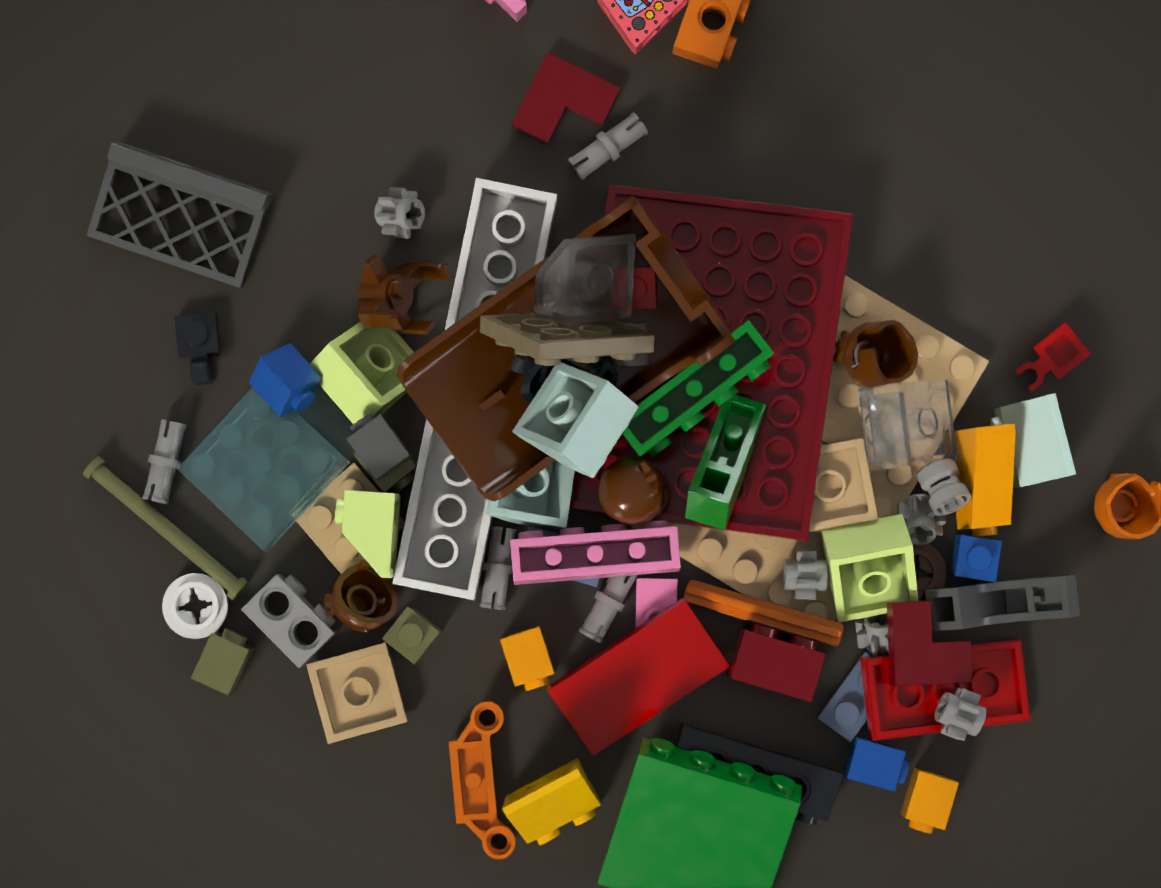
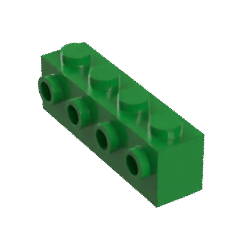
[622,320,774,457]

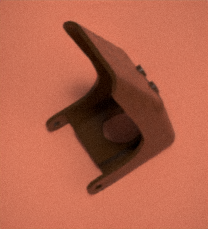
[397,196,735,502]

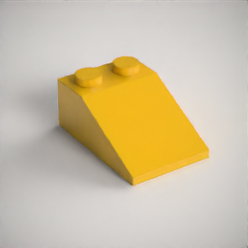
[502,758,601,845]

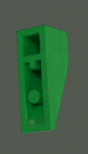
[685,395,766,530]

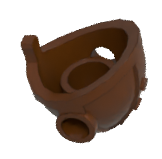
[323,560,398,633]

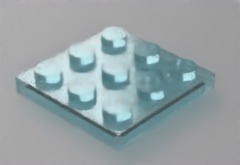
[177,387,350,552]

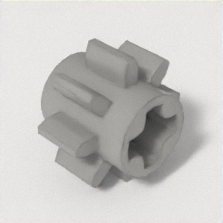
[374,187,425,239]
[897,494,946,545]
[783,550,828,600]
[855,614,888,657]
[935,687,986,741]

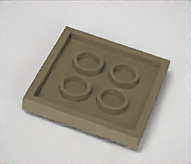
[480,309,655,366]

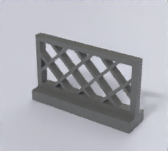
[86,142,274,288]

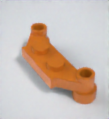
[449,701,516,859]

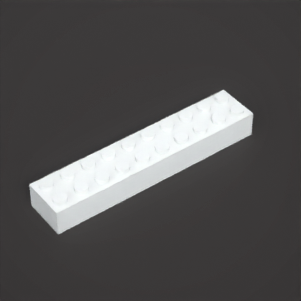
[392,178,558,600]

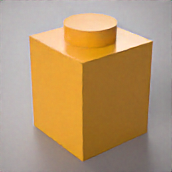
[500,625,555,691]
[900,767,959,834]

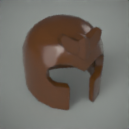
[833,320,918,388]
[597,457,670,525]

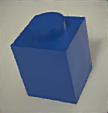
[249,343,322,417]
[948,535,1002,582]
[843,736,910,792]

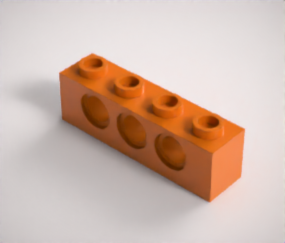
[672,0,750,69]

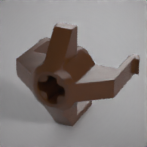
[357,255,452,335]

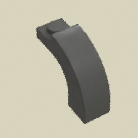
[925,575,1080,631]

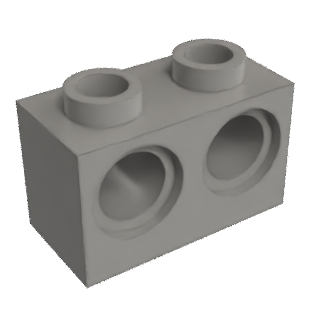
[241,574,338,668]

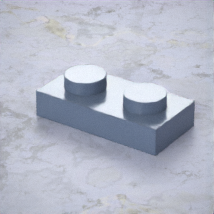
[816,651,871,742]

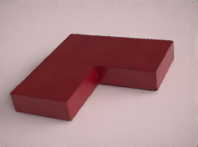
[511,52,620,144]
[887,601,972,686]

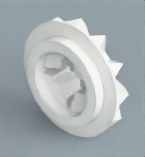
[162,573,229,639]

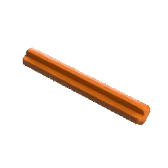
[684,580,844,647]

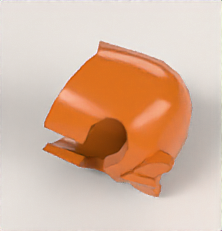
[1094,473,1161,540]

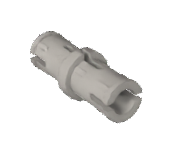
[567,112,648,181]
[142,419,187,504]
[479,526,517,610]
[578,575,637,644]

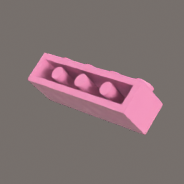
[510,521,681,585]

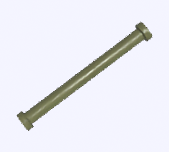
[82,456,248,601]

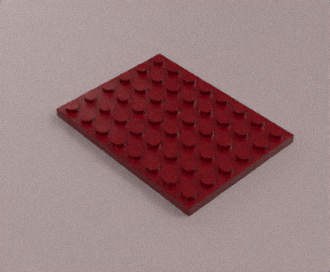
[569,184,853,542]

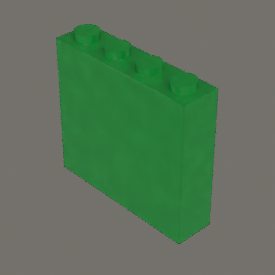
[597,737,802,888]

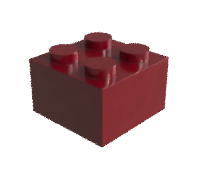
[726,622,826,702]

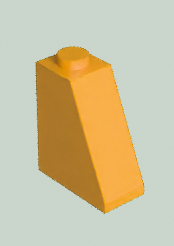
[947,424,1016,537]

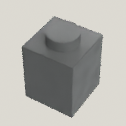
[346,413,412,480]

